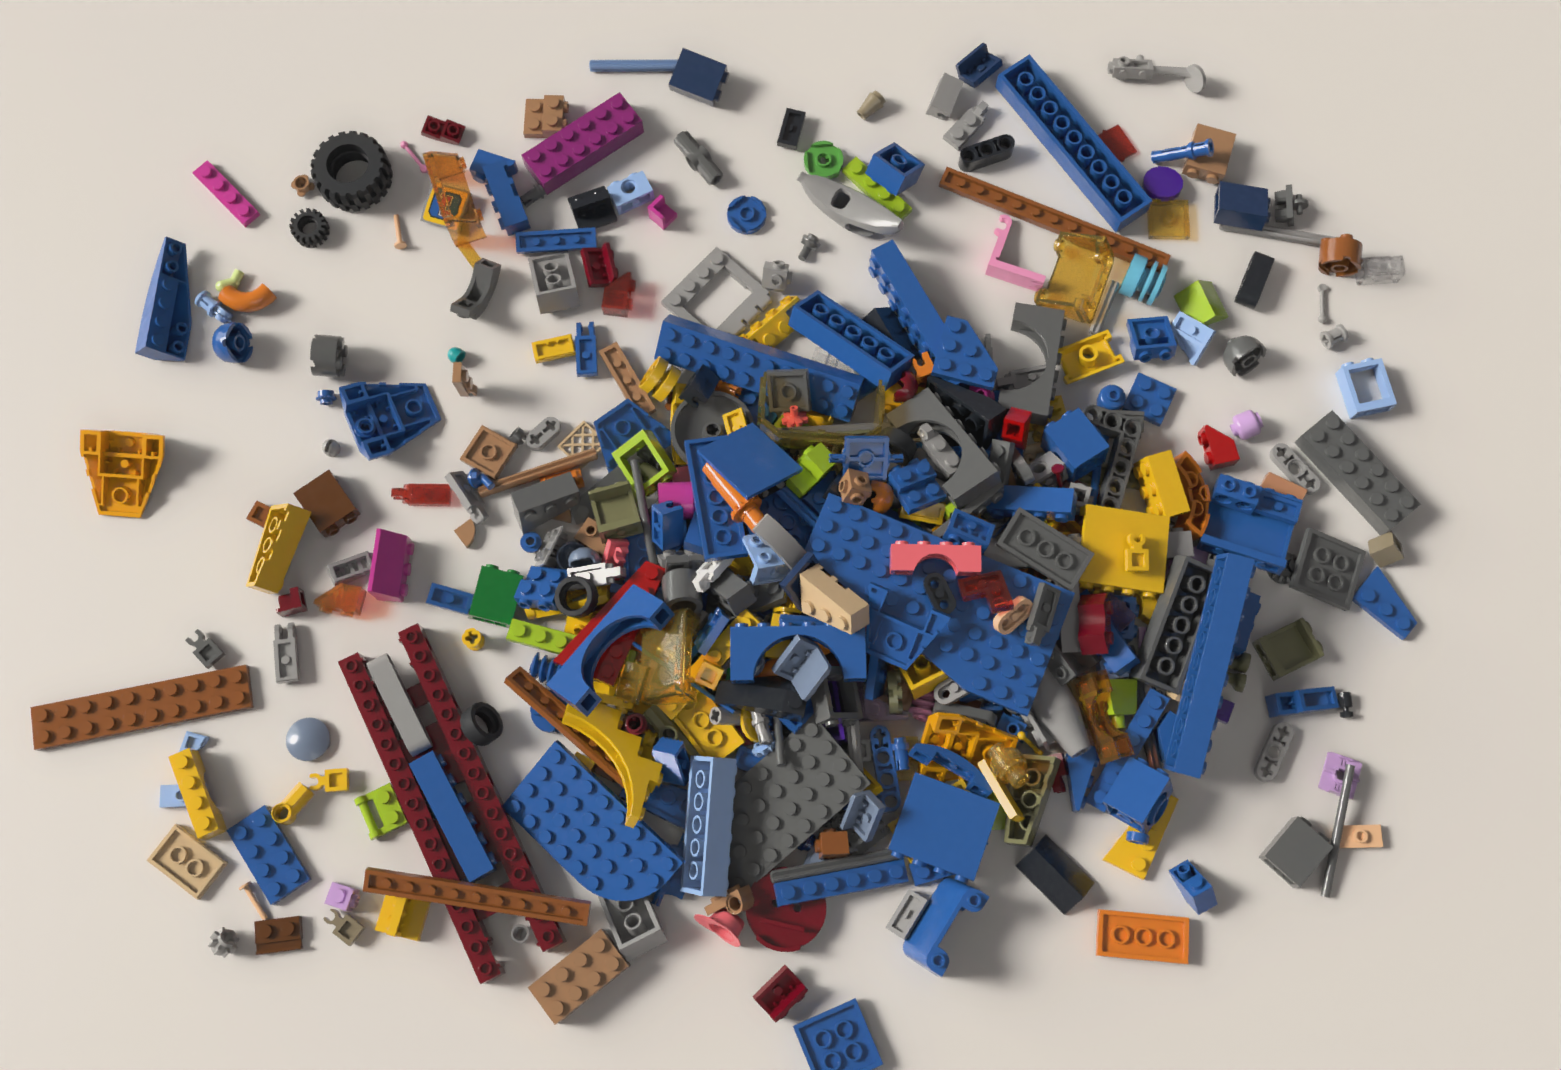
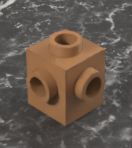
[839,468,872,506]

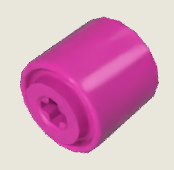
[658,482,695,520]

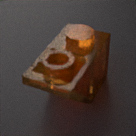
[313,583,367,618]

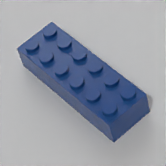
[788,290,915,391]

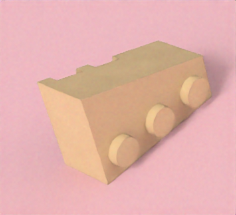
[800,564,869,635]

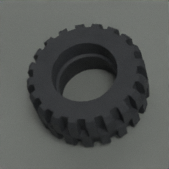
[310,131,393,212]

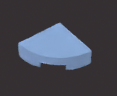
[179,731,210,752]

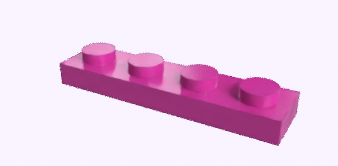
[192,160,260,228]

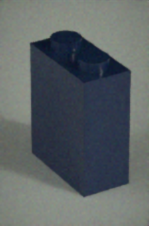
[668,48,729,107]
[1213,181,1271,231]

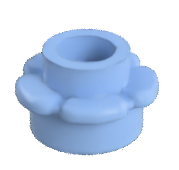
[213,306,234,324]

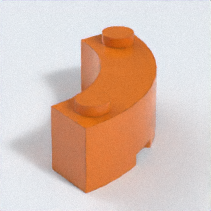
[1174,451,1211,541]

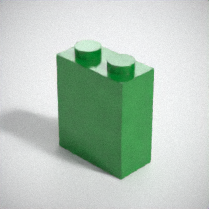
[468,564,524,628]

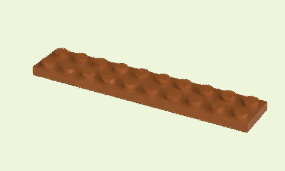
[30,665,254,751]

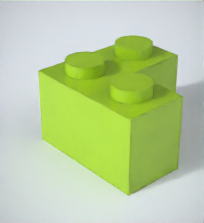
[786,442,836,499]

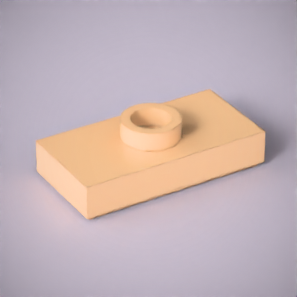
[1339,824,1383,849]

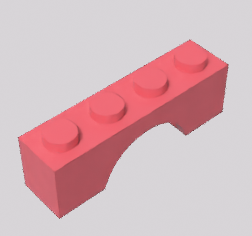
[890,541,981,576]

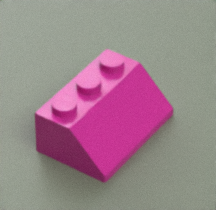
[367,528,414,602]

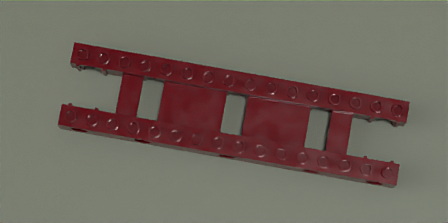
[338,623,567,984]

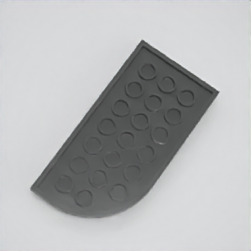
[728,714,872,889]

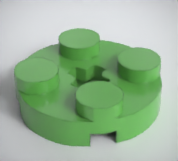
[804,141,843,179]

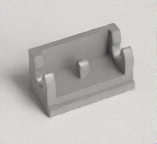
[926,72,964,120]

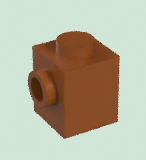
[814,828,849,859]

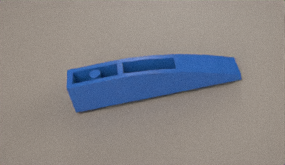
[135,236,192,361]

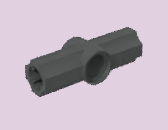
[674,131,723,185]

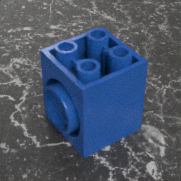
[1040,408,1110,484]
[1103,756,1173,834]

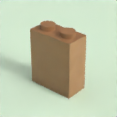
[1181,123,1236,184]

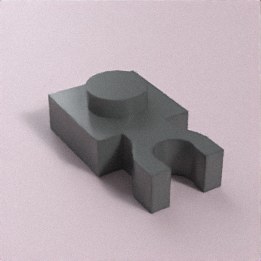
[185,629,226,669]

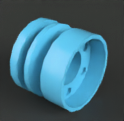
[1118,253,1168,306]

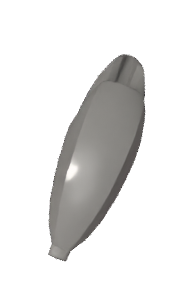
[797,171,904,236]

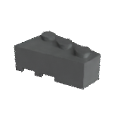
[510,472,581,535]

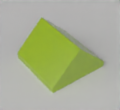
[1174,280,1229,326]

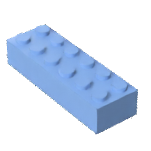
[680,755,737,897]

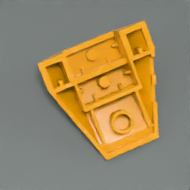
[80,429,165,518]
[917,712,1018,783]

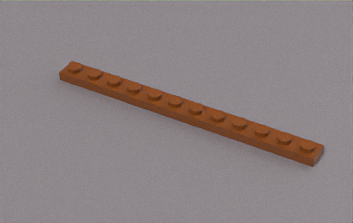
[939,167,1171,272]

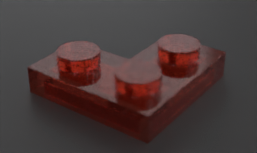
[957,570,1014,614]

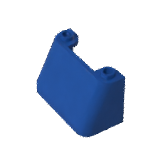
[903,878,989,977]

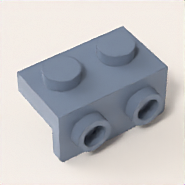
[840,790,886,842]

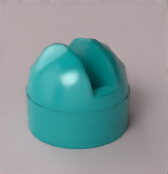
[447,347,466,363]

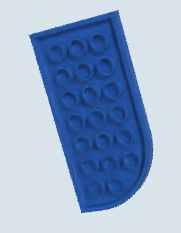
[503,740,686,901]

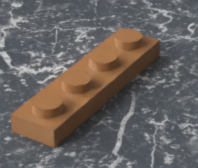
[599,342,656,415]

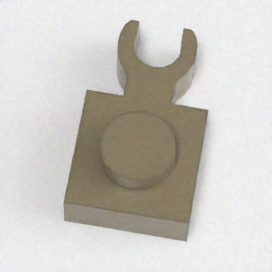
[323,909,366,946]

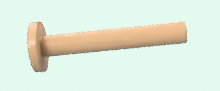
[394,214,407,249]
[239,881,268,920]

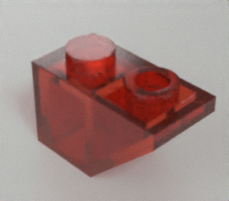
[601,272,636,318]

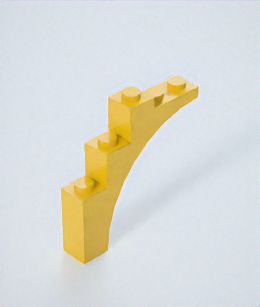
[561,703,664,828]

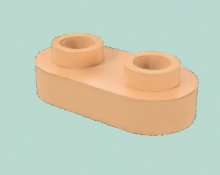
[993,596,1033,635]

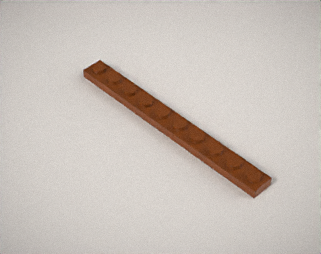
[363,867,591,926]

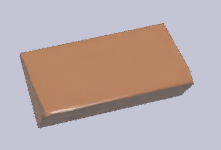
[1260,472,1308,500]

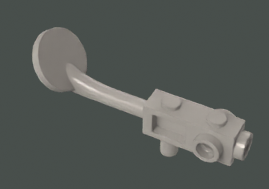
[1107,55,1206,93]

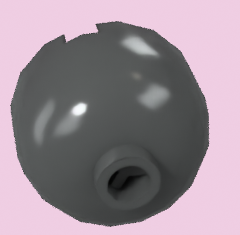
[1223,335,1266,376]

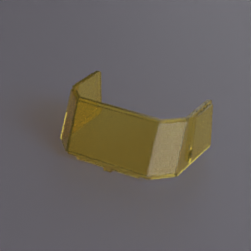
[757,372,885,452]

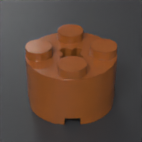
[1318,234,1363,277]

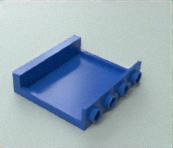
[1196,475,1303,575]
[888,772,1000,884]

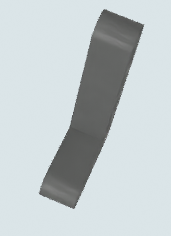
[1082,405,1142,509]

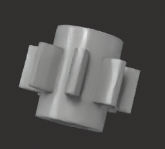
[208,927,240,958]

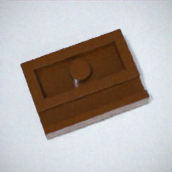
[254,916,303,955]

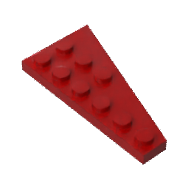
[553,560,665,688]

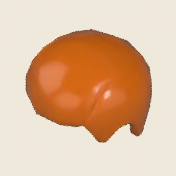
[871,480,894,514]

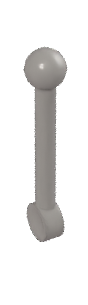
[1317,284,1327,323]

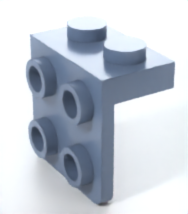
[771,634,831,701]

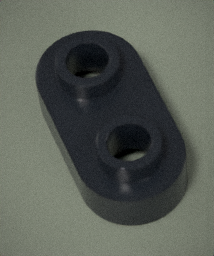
[923,572,956,615]

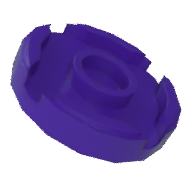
[1142,166,1183,202]

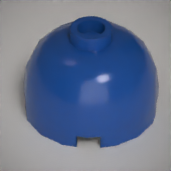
[212,322,253,364]

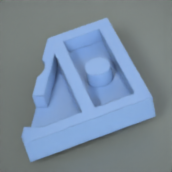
[1171,311,1216,366]

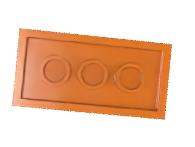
[1096,909,1189,964]

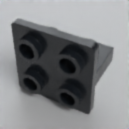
[568,186,617,229]

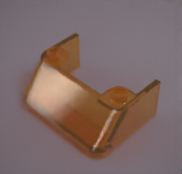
[422,151,487,247]

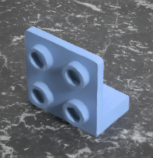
[742,534,791,586]

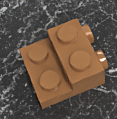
[523,95,569,138]

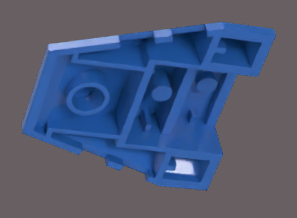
[339,382,441,461]

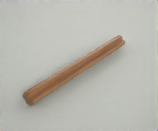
[478,448,598,498]

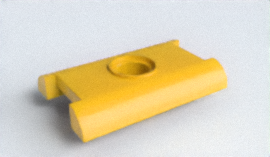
[1058,330,1125,385]

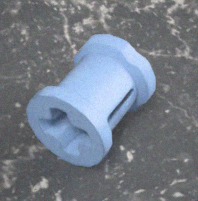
[194,290,223,317]

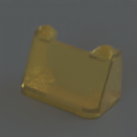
[1034,231,1114,324]
[637,608,700,706]

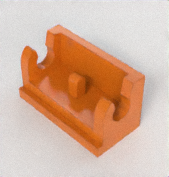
[911,351,935,388]

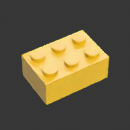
[1133,450,1190,518]

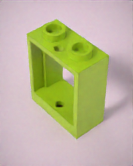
[611,429,678,496]

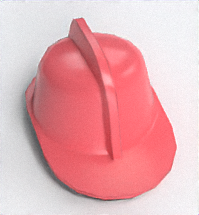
[694,909,745,947]

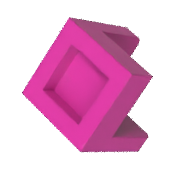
[647,194,677,230]

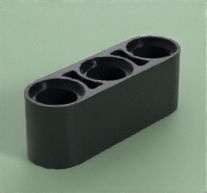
[958,134,1015,172]
[1234,251,1275,310]

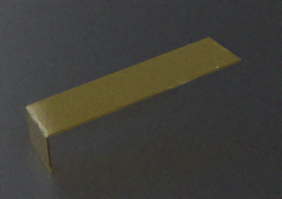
[451,232,481,269]

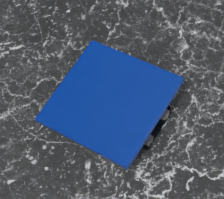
[697,422,803,500]

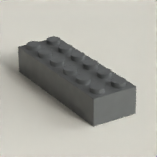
[1294,410,1421,535]
[1129,556,1213,695]

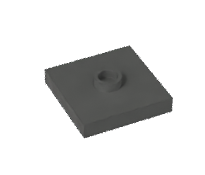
[766,369,812,412]

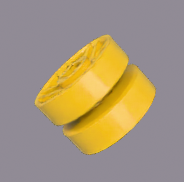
[639,356,682,402]

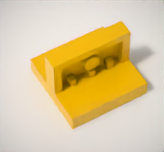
[375,895,431,941]

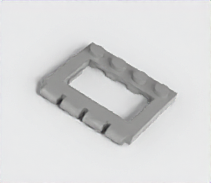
[661,247,773,336]

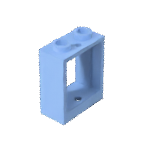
[1335,358,1397,419]

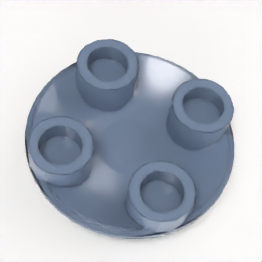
[286,718,331,761]

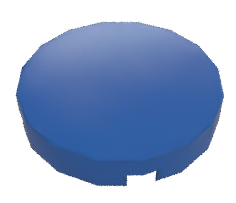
[727,195,767,235]

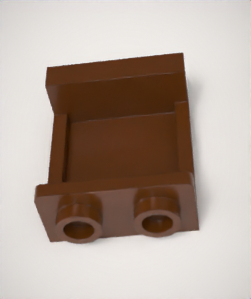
[293,470,361,538]

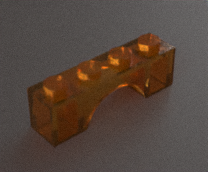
[1073,669,1135,765]

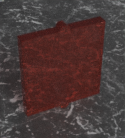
[1098,125,1137,162]

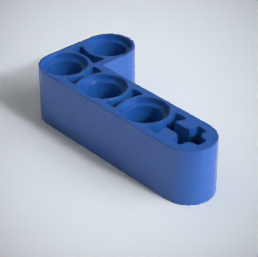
[869,725,901,814]

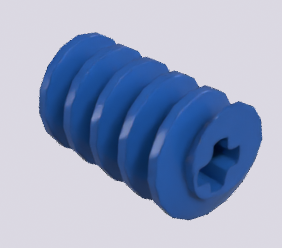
[529,652,562,683]

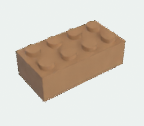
[528,929,631,1025]

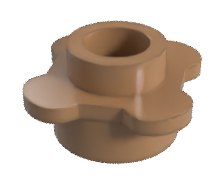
[291,174,315,197]

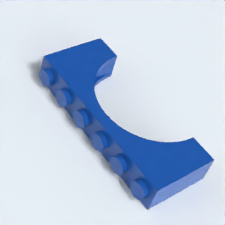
[546,584,675,717]
[730,622,867,684]

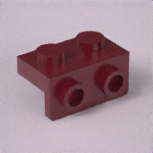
[580,242,619,288]
[752,965,808,1023]

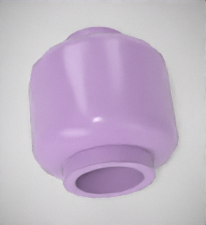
[1230,410,1263,440]

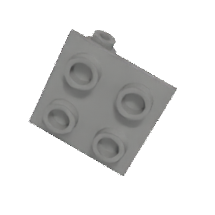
[534,526,568,568]

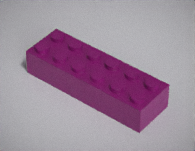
[521,92,644,195]

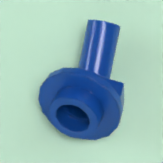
[467,468,495,490]

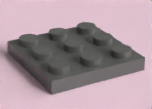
[1289,527,1366,611]

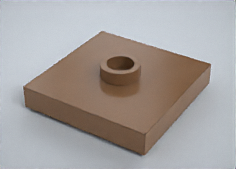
[460,425,518,480]

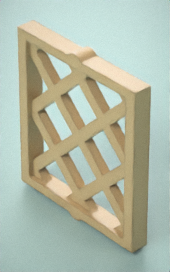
[557,421,601,470]

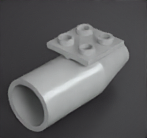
[1021,667,1091,758]

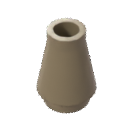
[857,90,886,120]

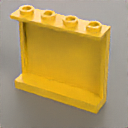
[1079,504,1170,599]

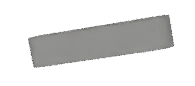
[366,653,433,757]

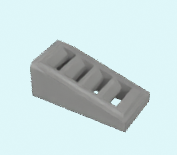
[327,551,372,589]

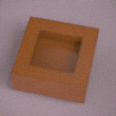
[246,501,270,528]

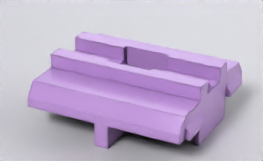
[1318,752,1362,799]

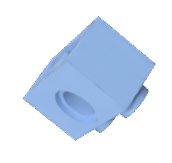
[607,171,655,215]

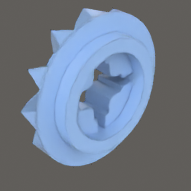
[752,731,775,758]

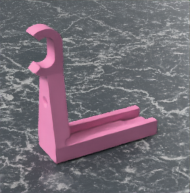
[985,215,1046,293]

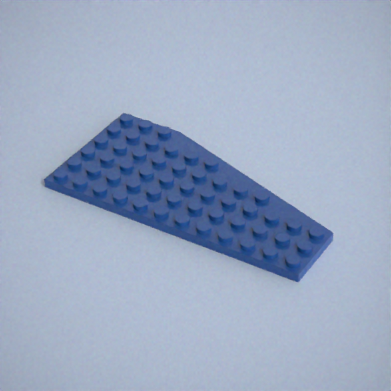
[805,493,1075,717]

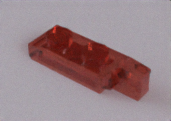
[391,484,452,506]

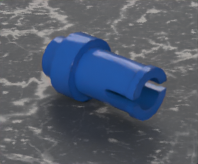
[892,737,910,771]

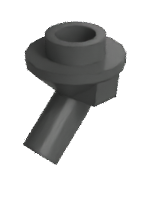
[798,233,821,261]

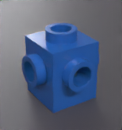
[995,713,1028,746]

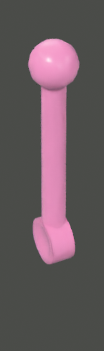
[400,141,428,173]

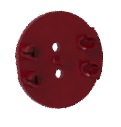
[746,867,827,952]

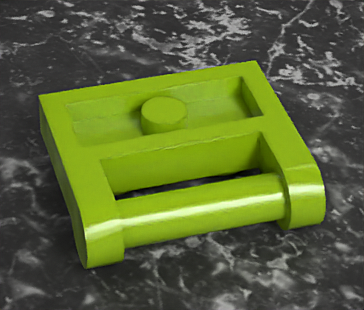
[354,783,409,840]

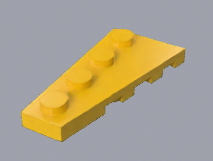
[1102,795,1179,880]

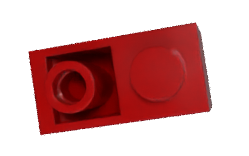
[1001,407,1032,450]
[1197,425,1240,471]

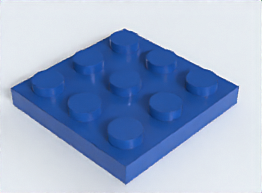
[793,998,883,1070]

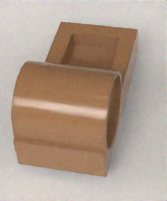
[704,884,754,915]

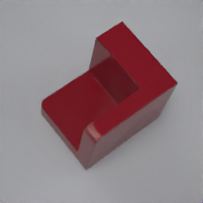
[276,586,308,617]

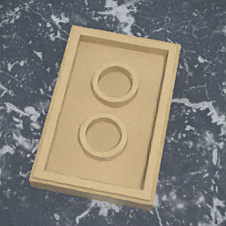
[146,824,228,900]

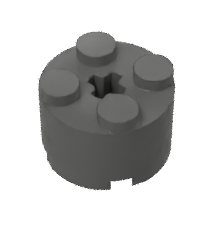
[310,334,348,377]

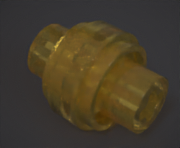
[987,742,1030,789]

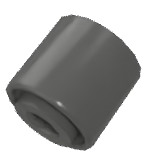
[662,568,703,618]

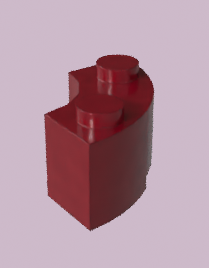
[1077,593,1114,655]

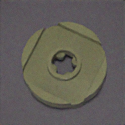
[887,670,903,715]

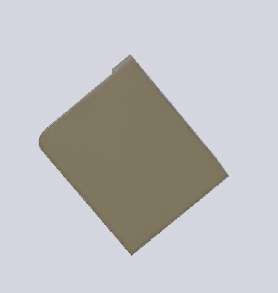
[1368,531,1404,568]

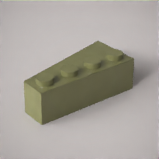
[1004,753,1061,847]

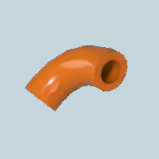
[218,283,277,313]

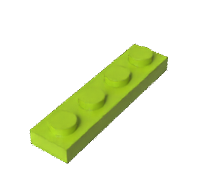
[842,157,912,220]

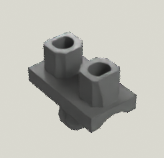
[1275,184,1309,227]

